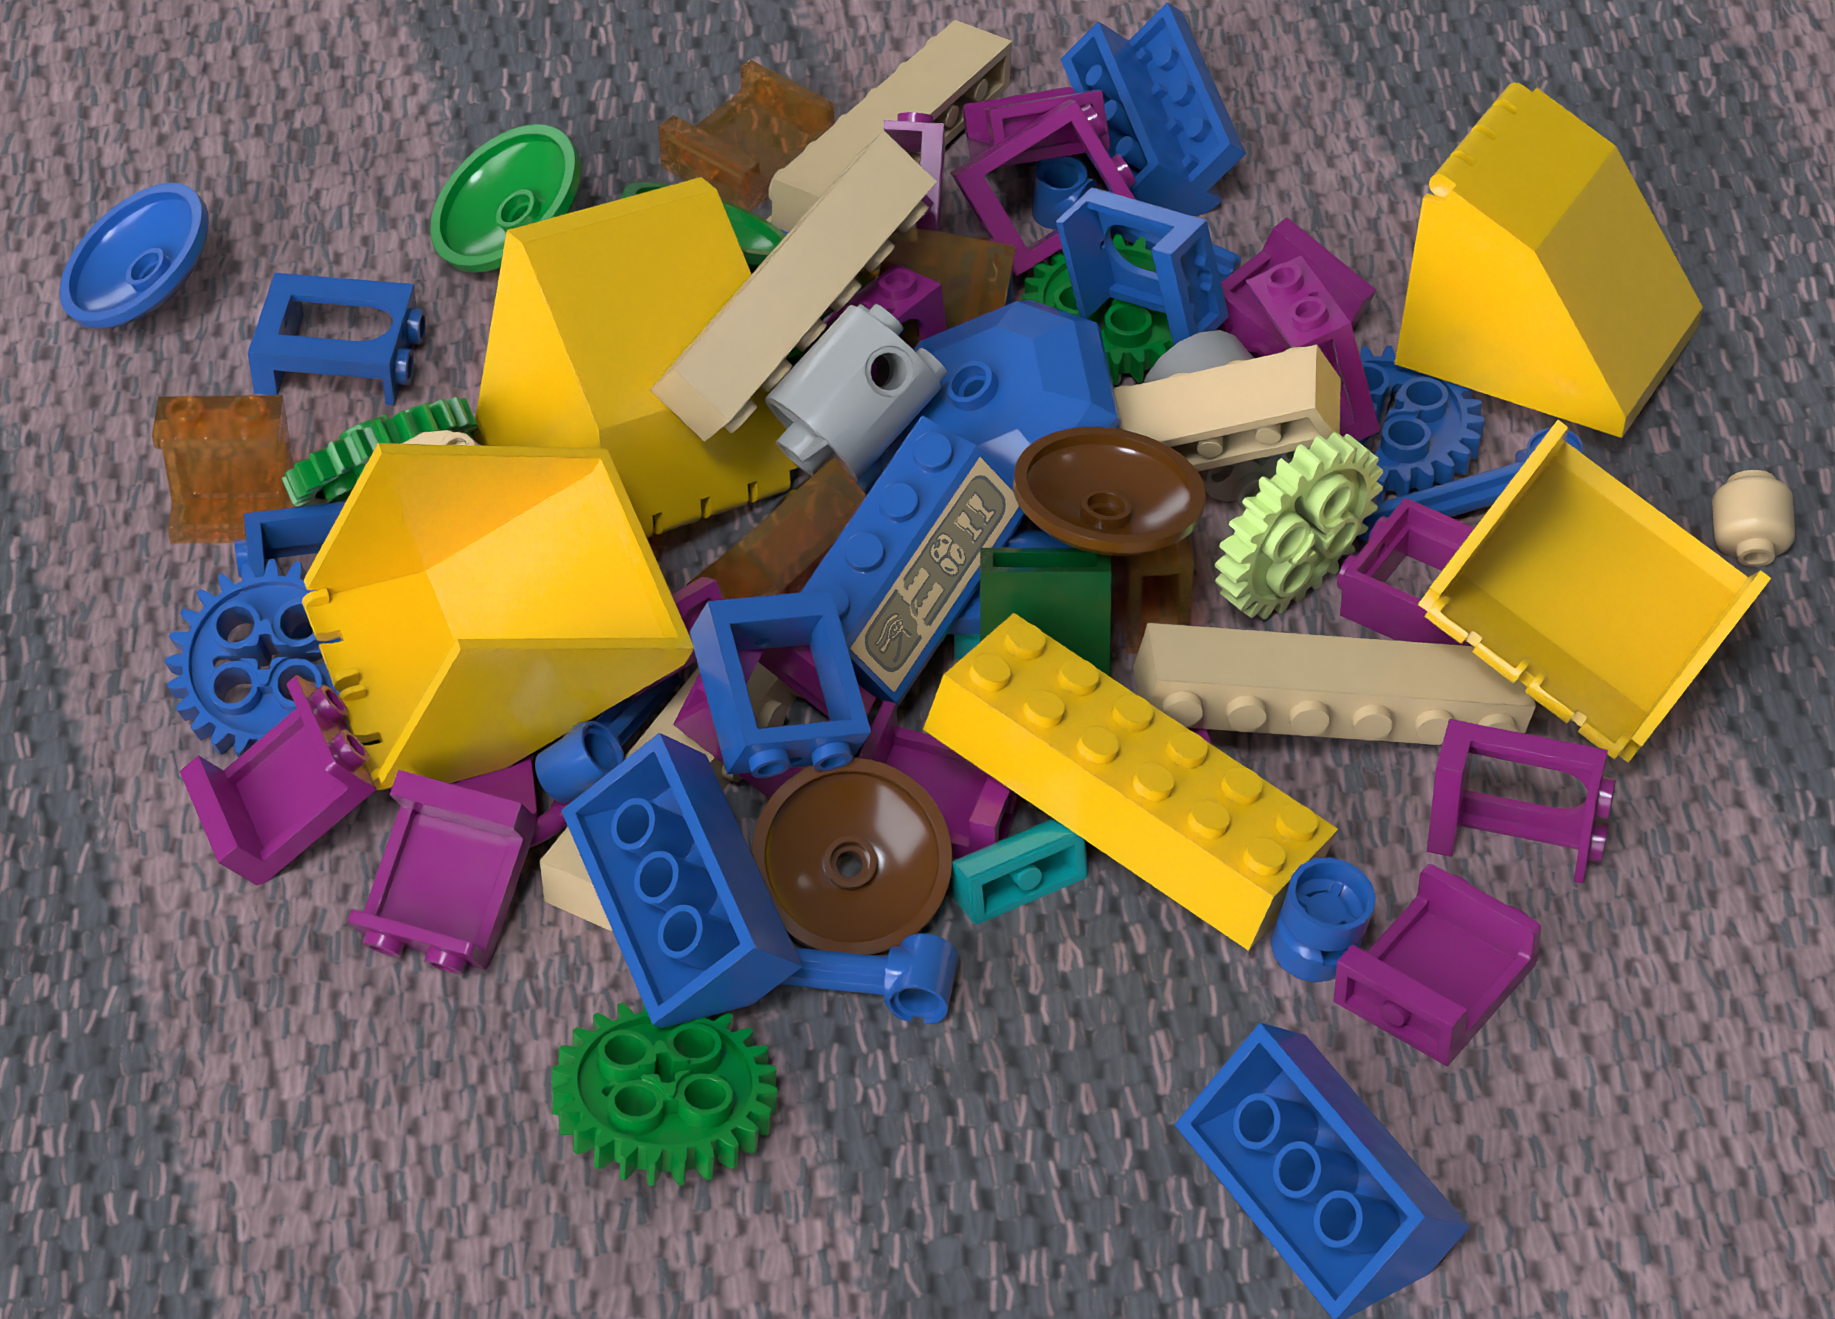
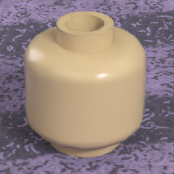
[1712,470,1795,567]

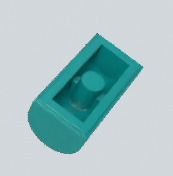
[948,818,1088,925]

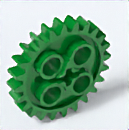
[1021,234,1174,385]
[281,397,479,507]
[552,1002,778,1186]

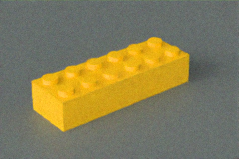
[923,613,1338,951]

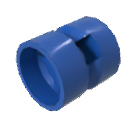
[1270,857,1376,983]

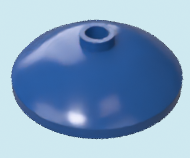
[60,183,209,329]

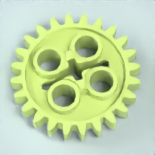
[1215,432,1383,619]

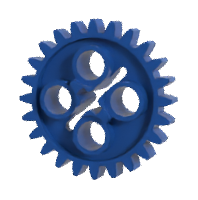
[1358,345,1484,502]
[165,559,341,758]

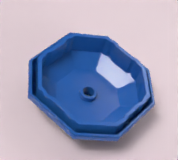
[881,300,1121,483]

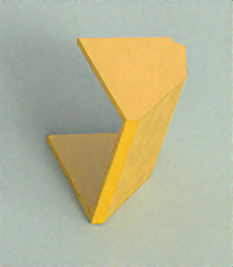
[1395,82,1703,438]
[472,177,798,538]
[1418,420,1771,763]
[302,443,694,790]

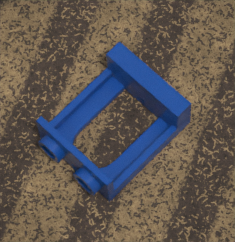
[1056,187,1229,345]
[248,273,426,406]

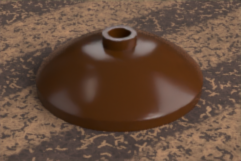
[1013,427,1206,556]
[751,758,952,955]

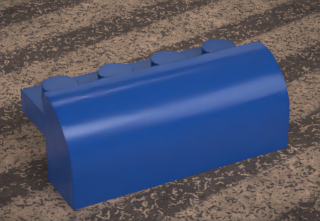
[1060,2,1246,216]

